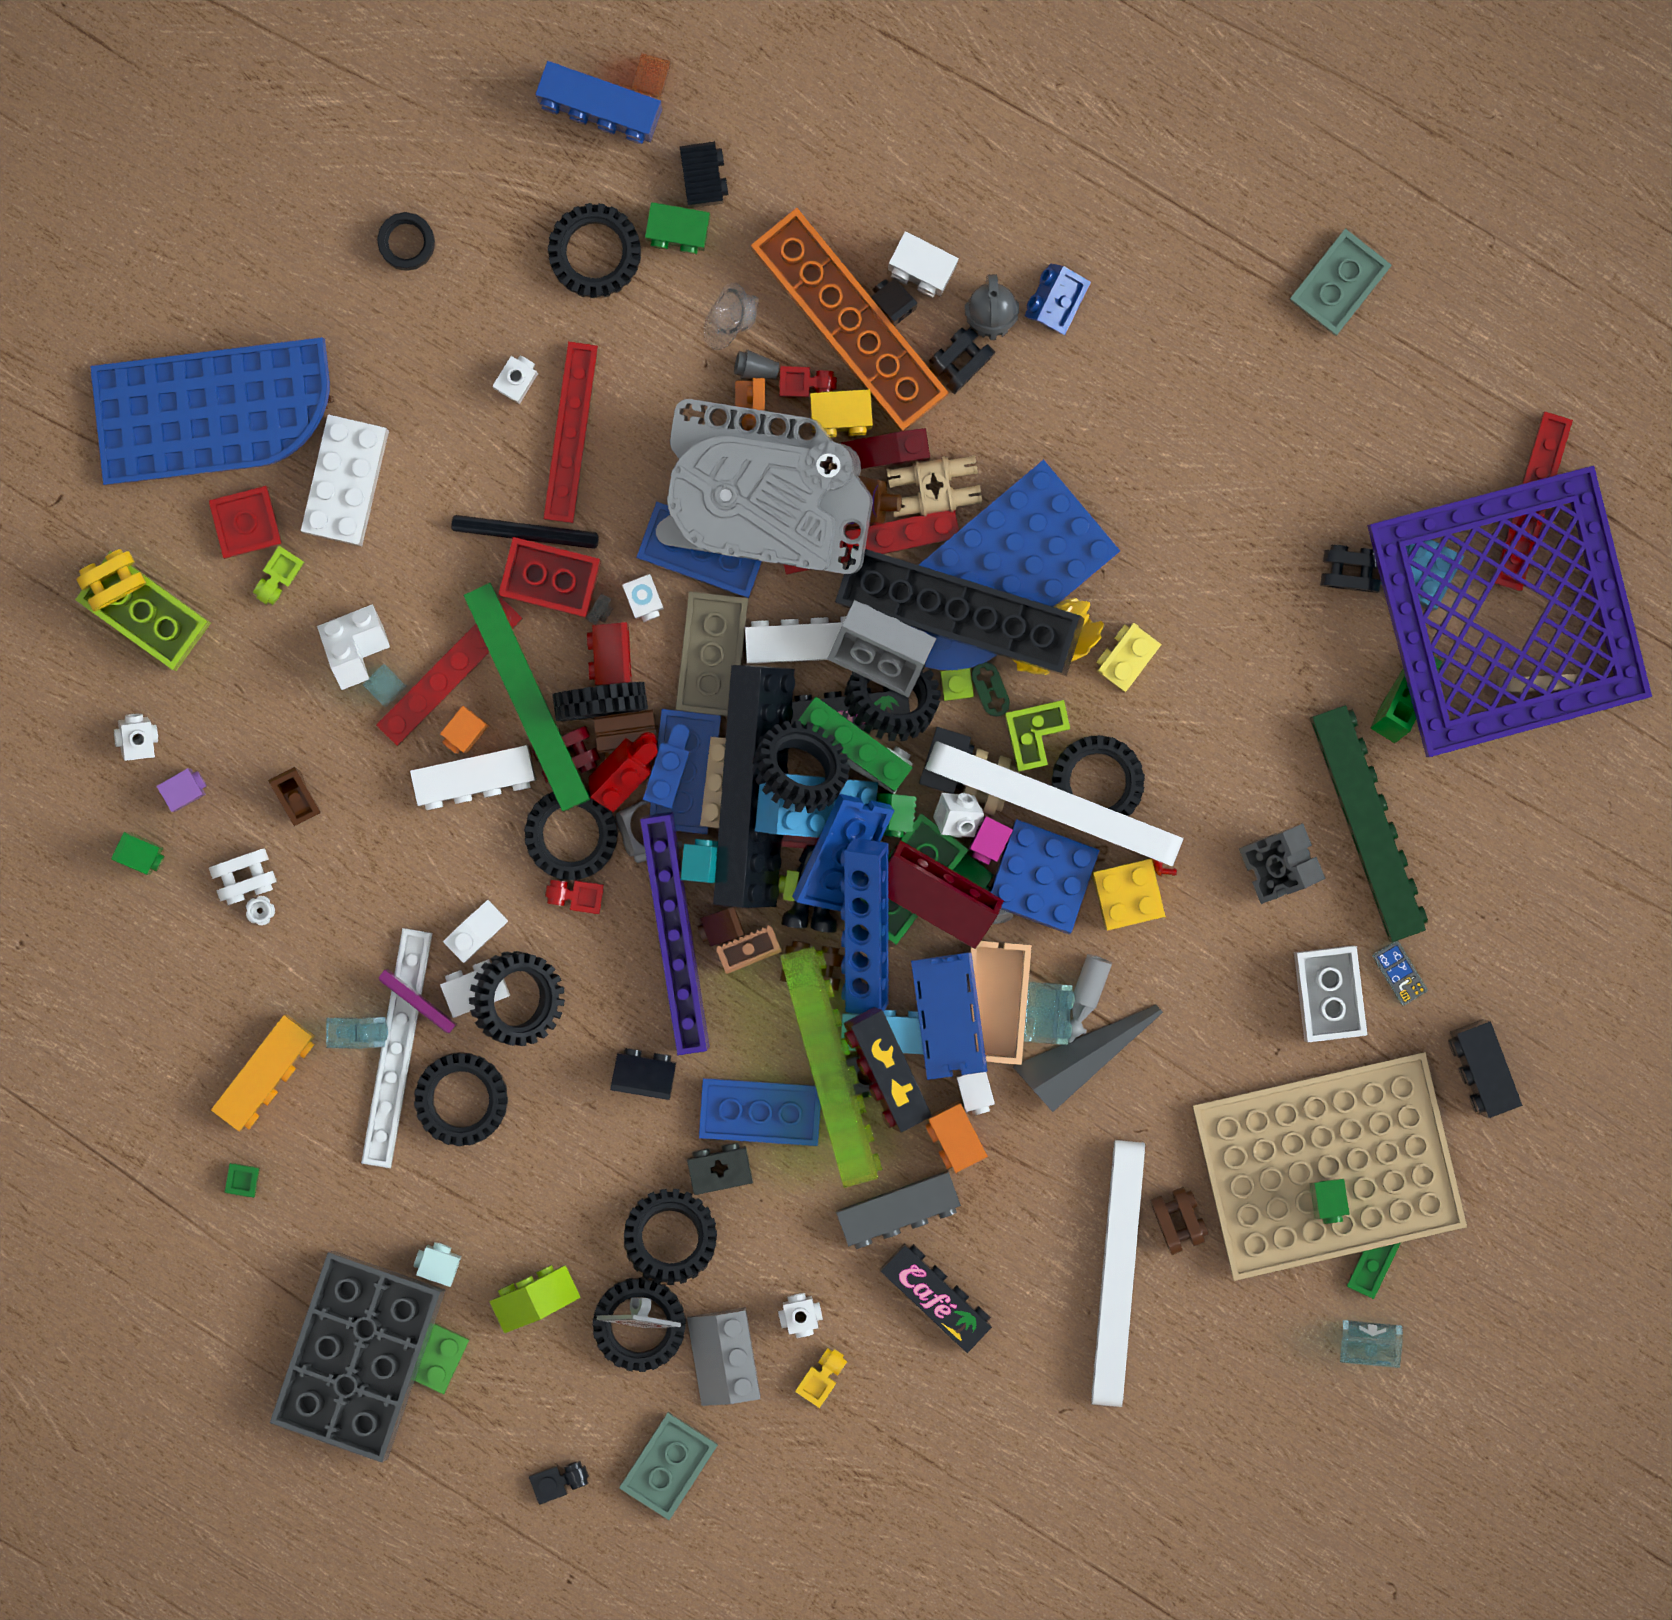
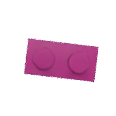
[968,816,1013,865]

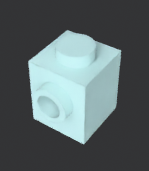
[413,1242,462,1287]

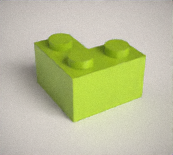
[1004,700,1070,772]
[489,1265,581,1334]

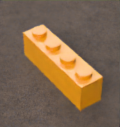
[211,1014,315,1132]

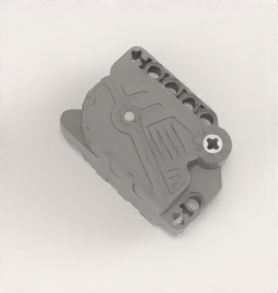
[656,399,873,574]

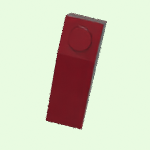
[840,428,930,470]

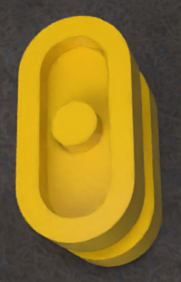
[76,549,146,612]

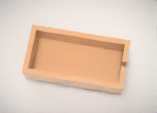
[968,940,1032,1065]

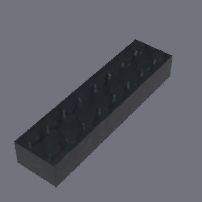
[835,545,1085,676]
[713,665,795,908]

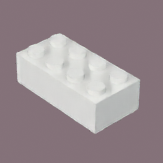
[301,415,389,547]

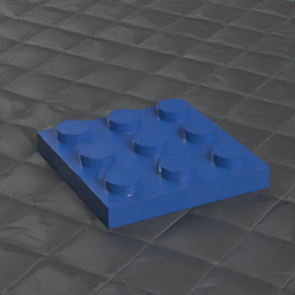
[990,819,1100,935]

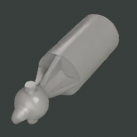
[1062,954,1112,1043]

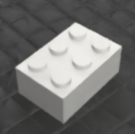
[1294,945,1367,1042]

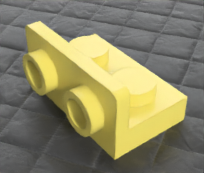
[1097,623,1162,692]

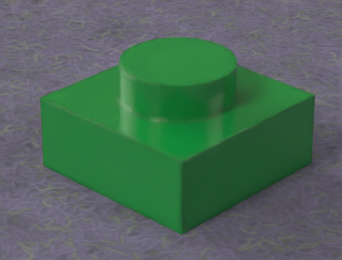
[225,1163,260,1198]

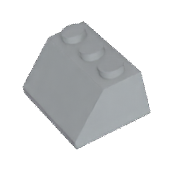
[687,1307,761,1406]

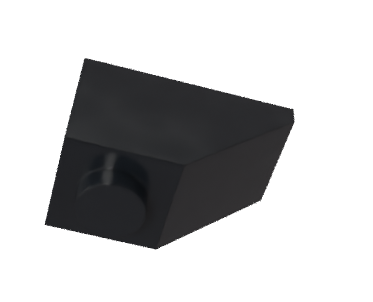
[871,278,918,326]

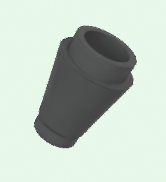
[734,350,779,380]

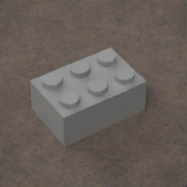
[827,600,936,698]

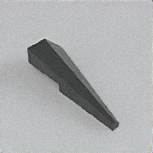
[1013,1005,1163,1112]

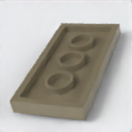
[676,592,748,716]

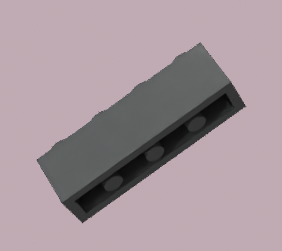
[836,1170,961,1249]

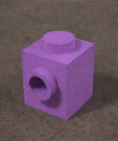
[157,768,207,812]

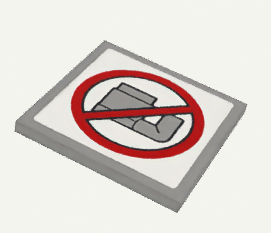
[597,1297,681,1328]

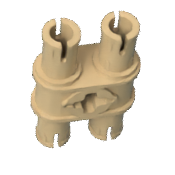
[886,455,982,518]

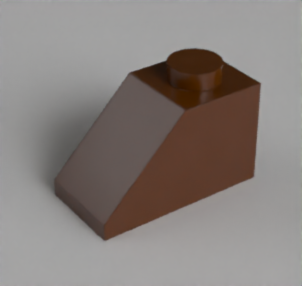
[697,907,745,946]

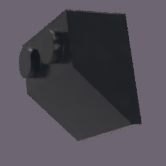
[610,1048,677,1100]

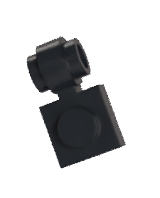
[529,1461,589,1505]

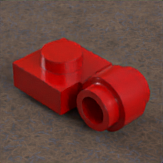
[779,366,837,398]
[545,879,604,914]

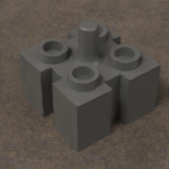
[1239,823,1325,904]

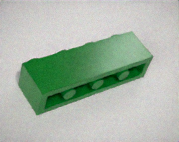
[798,697,913,792]

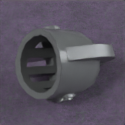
[965,274,1019,340]

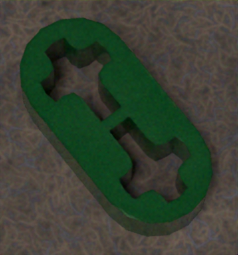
[972,662,1010,717]

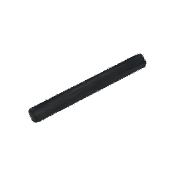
[451,515,599,549]

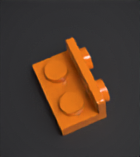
[735,378,765,431]

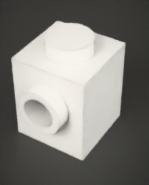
[492,355,538,404]

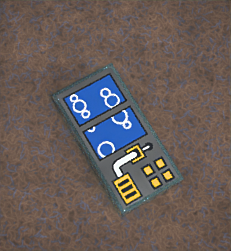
[1371,941,1428,1006]

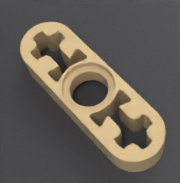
[1496,674,1583,693]

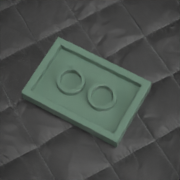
[1289,228,1392,336]
[619,1412,718,1520]

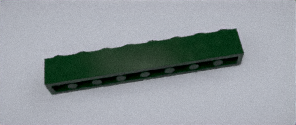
[1310,705,1428,942]

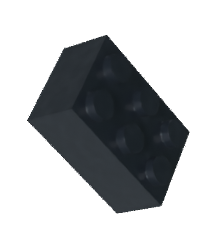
[1448,1019,1523,1118]

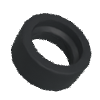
[377,212,435,271]

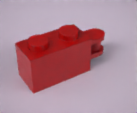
[588,732,658,812]

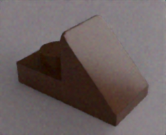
[268,767,321,826]

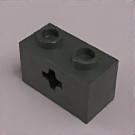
[687,1143,753,1195]

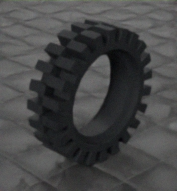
[548,203,641,298]
[844,664,941,741]
[552,682,648,721]
[752,720,850,813]
[1051,735,1145,816]
[524,791,618,880]
[469,951,565,1046]
[414,1053,508,1146]
[624,1189,717,1285]
[592,1277,686,1372]

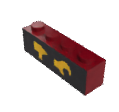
[843,1007,932,1133]

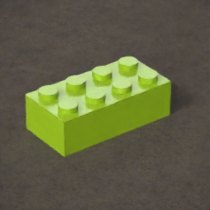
[75,551,211,671]

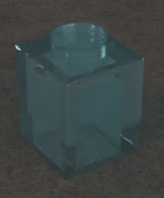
[362,664,407,707]

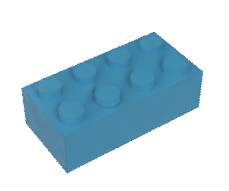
[755,773,878,838]

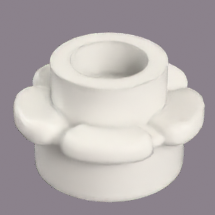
[246,896,275,925]

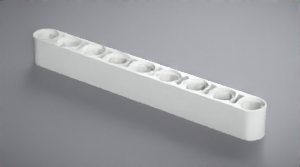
[925,741,1184,866]
[1091,1140,1145,1407]

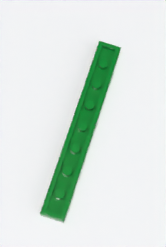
[463,583,591,812]

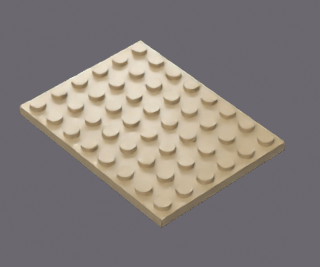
[1192,1052,1467,1281]

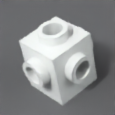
[114,714,158,761]
[933,793,984,837]
[778,1293,823,1338]

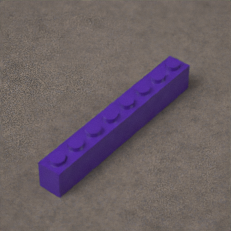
[640,812,710,1056]

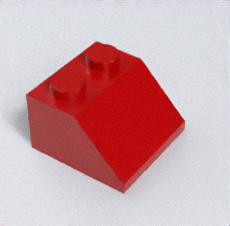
[587,622,632,686]

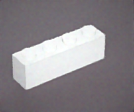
[745,616,846,664]
[410,745,536,810]

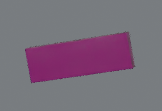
[378,969,457,1033]

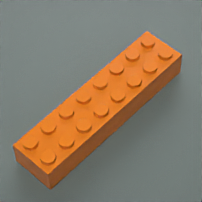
[751,208,949,431]

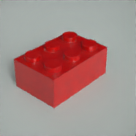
[498,537,601,618]

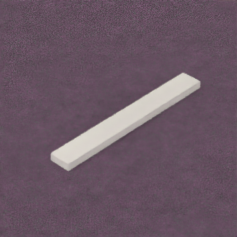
[361,928,433,1168]

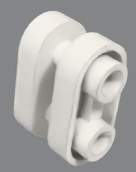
[209,848,277,905]

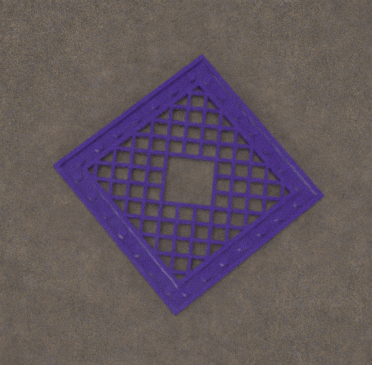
[1367,466,1652,757]

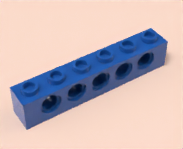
[841,838,889,1014]

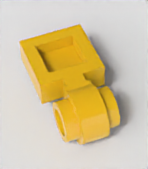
[795,1348,847,1408]

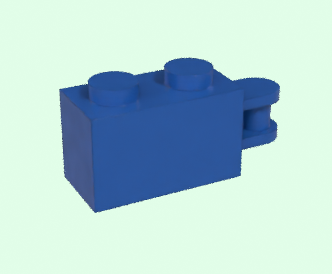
[643,724,690,809]

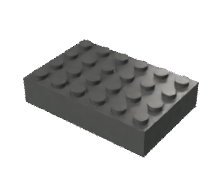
[270,1251,446,1463]

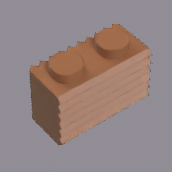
[716,925,782,974]

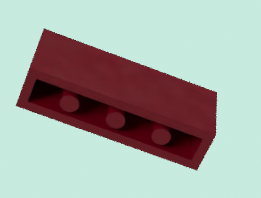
[888,840,1004,949]

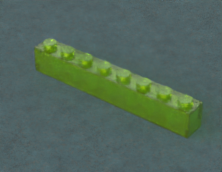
[780,946,883,1188]

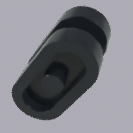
[929,327,996,395]
[1320,545,1381,593]

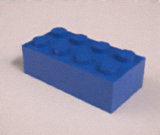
[535,61,662,144]

